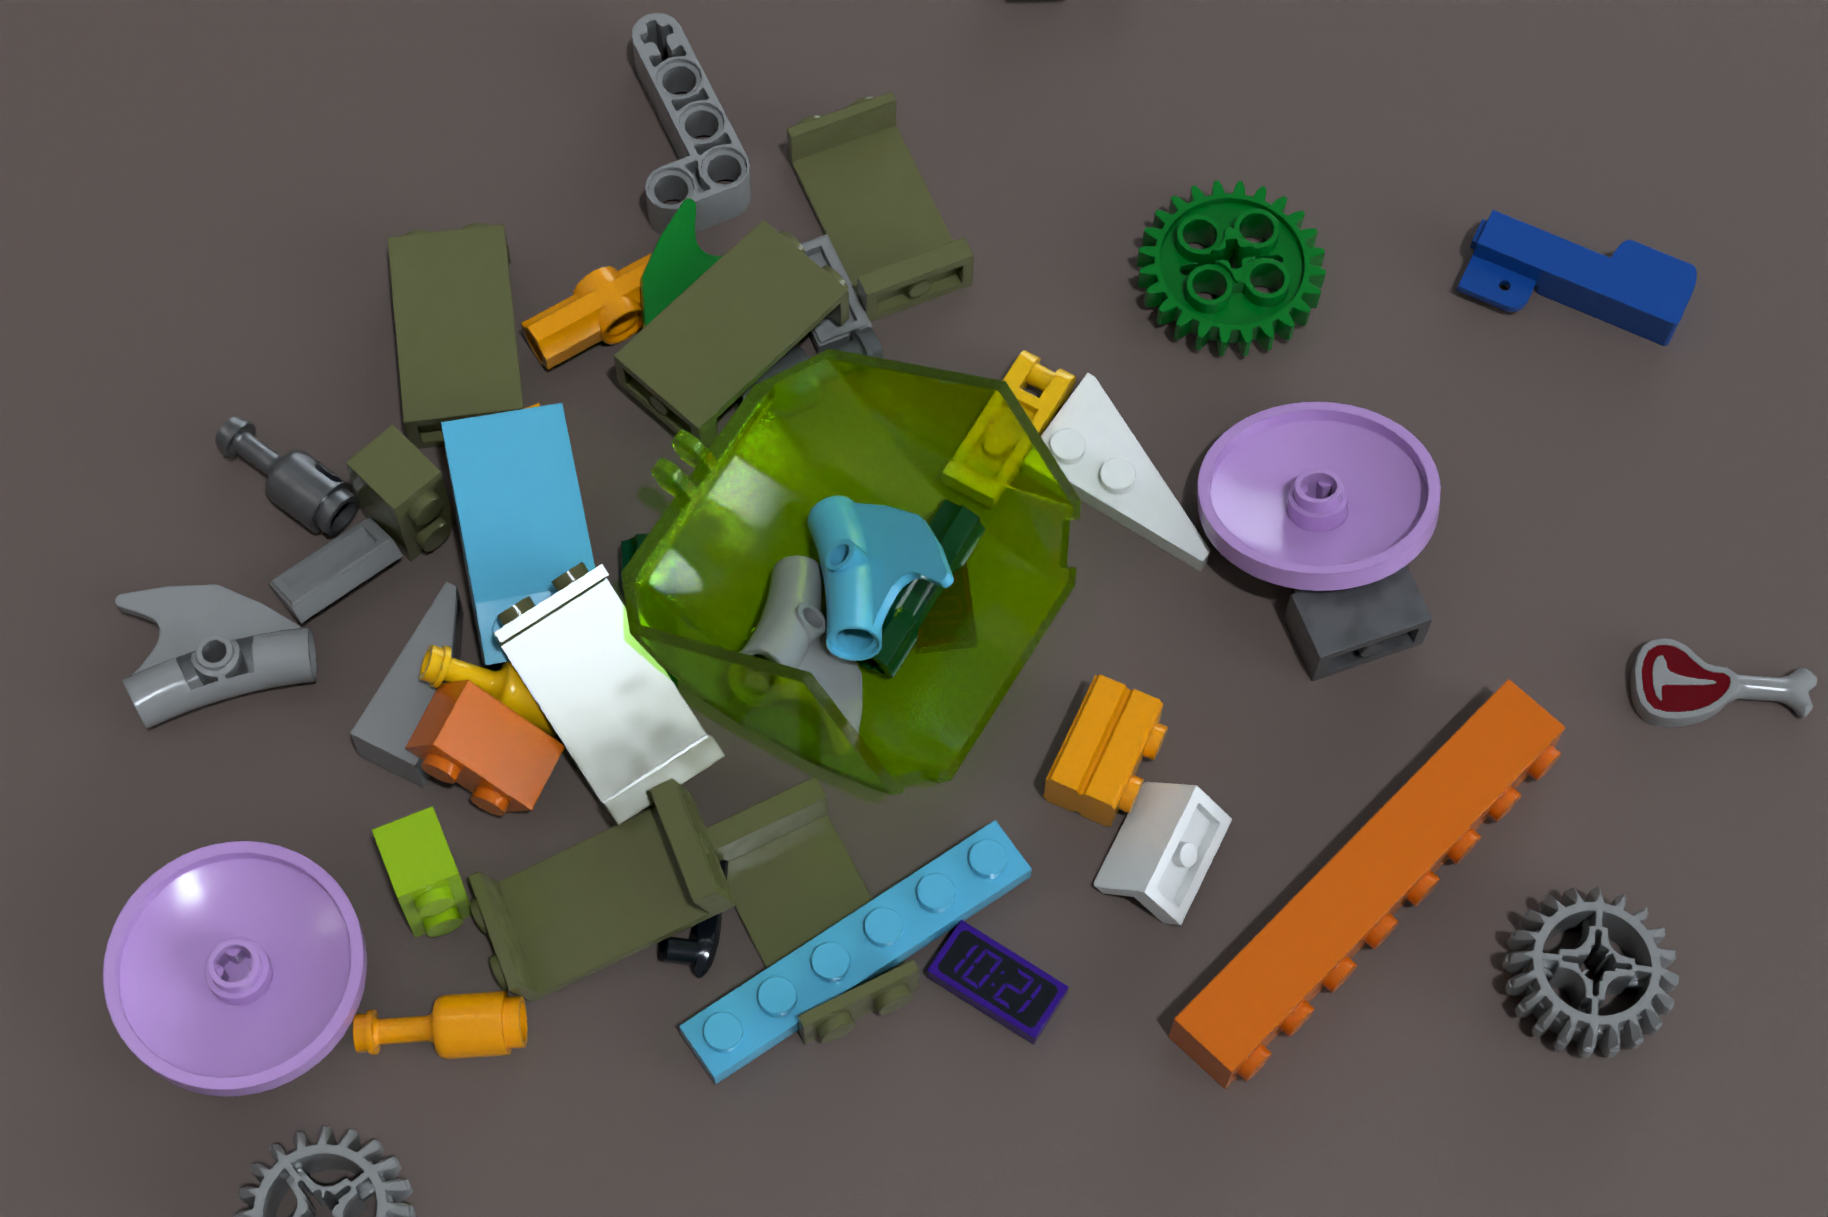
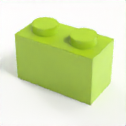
[372,806,472,938]

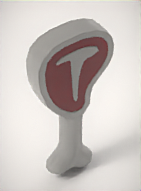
[1630,638,1817,727]

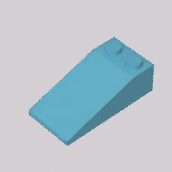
[441,403,595,665]

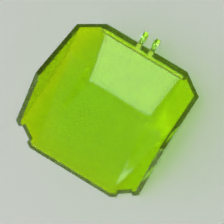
[621,348,1081,795]

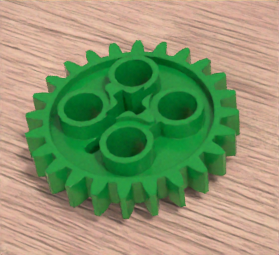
[1137,180,1326,356]

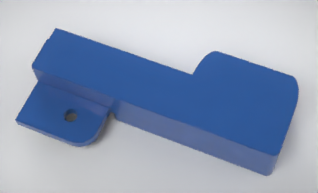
[1456,210,1697,346]

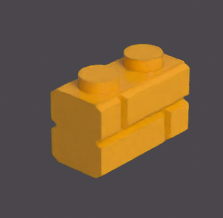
[1043,674,1168,827]

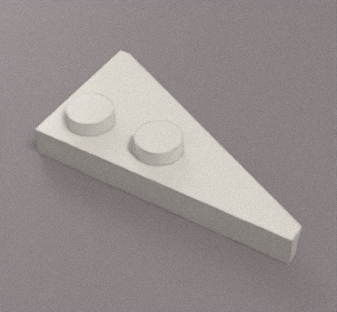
[1025,373,1211,572]

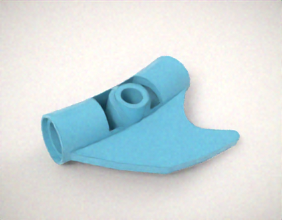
[807,495,954,661]

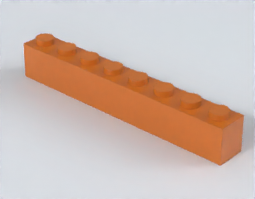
[1168,679,1566,1089]

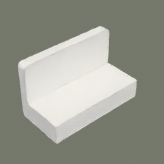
[1094,782,1232,925]

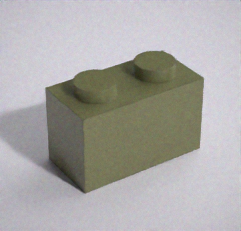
[346,424,456,562]

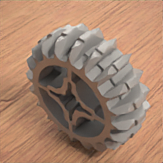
[1502,886,1679,1059]
[234,1126,416,1217]

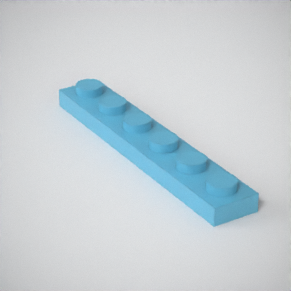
[679,820,1032,1085]

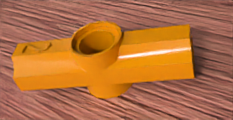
[521,253,652,370]

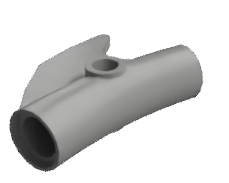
[732,555,862,748]
[115,584,317,729]

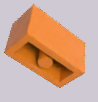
[405,680,565,816]

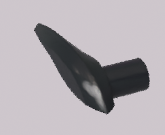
[659,860,729,978]

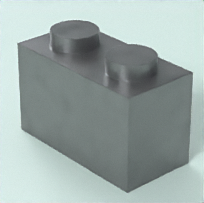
[1284,565,1433,681]

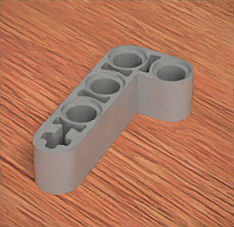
[631,13,752,235]

